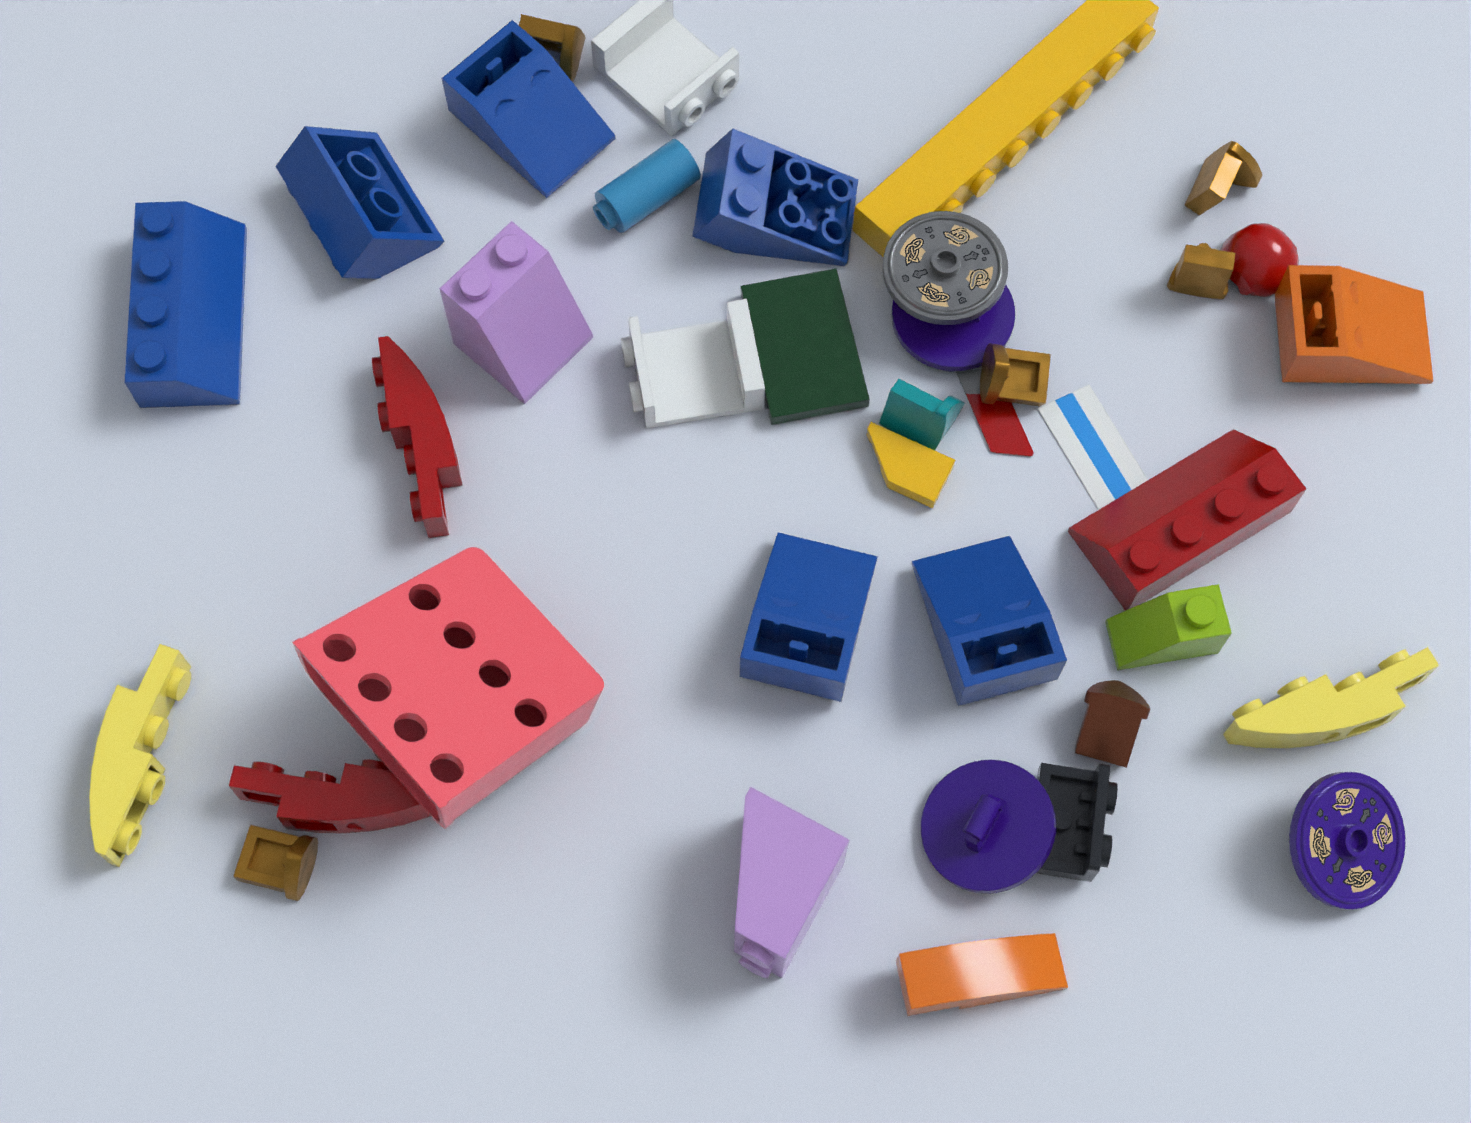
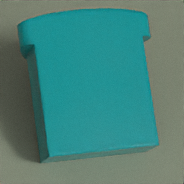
[879,379,965,450]

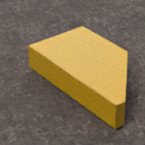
[867,422,956,508]

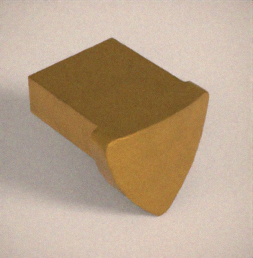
[519,14,586,82]
[1185,141,1262,215]
[1167,243,1235,299]
[980,343,1051,406]
[233,825,318,901]

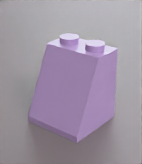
[439,221,593,404]
[734,787,849,978]

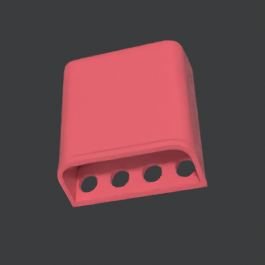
[292,547,604,829]

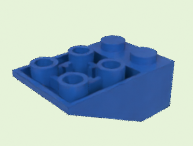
[441,20,616,198]
[692,128,858,266]
[739,532,878,702]
[911,536,1067,706]

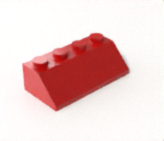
[1068,429,1307,611]

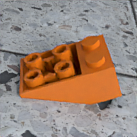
[1274,265,1433,384]

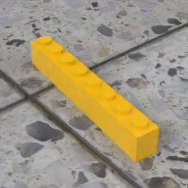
[852,0,1159,257]

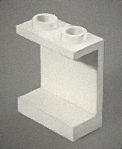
[591,0,739,136]
[621,299,765,429]

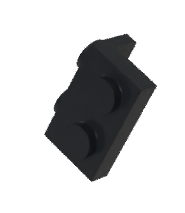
[1037,763,1118,882]

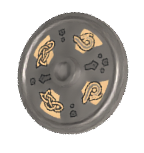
[882,211,1008,325]

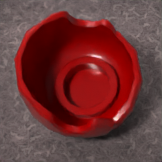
[1220,223,1299,297]

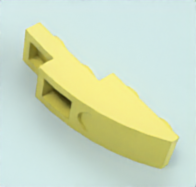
[89,644,191,867]
[1223,647,1439,748]

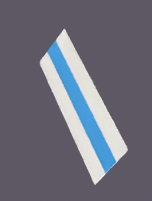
[1038,385,1148,510]

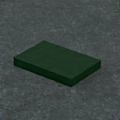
[740,268,870,425]

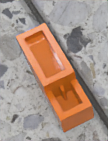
[896,933,1068,1016]

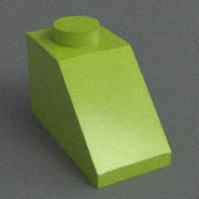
[1105,584,1232,671]

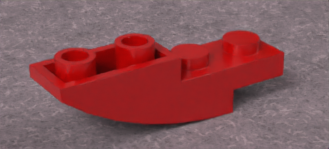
[372,336,463,538]
[229,759,431,833]

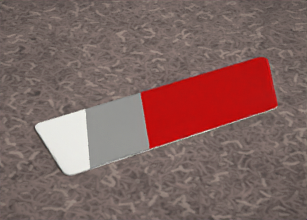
[956,366,1034,457]

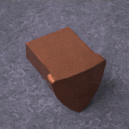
[1075,680,1151,768]

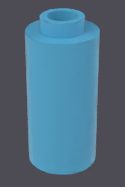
[593,139,701,233]

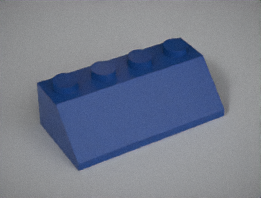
[124,201,247,408]

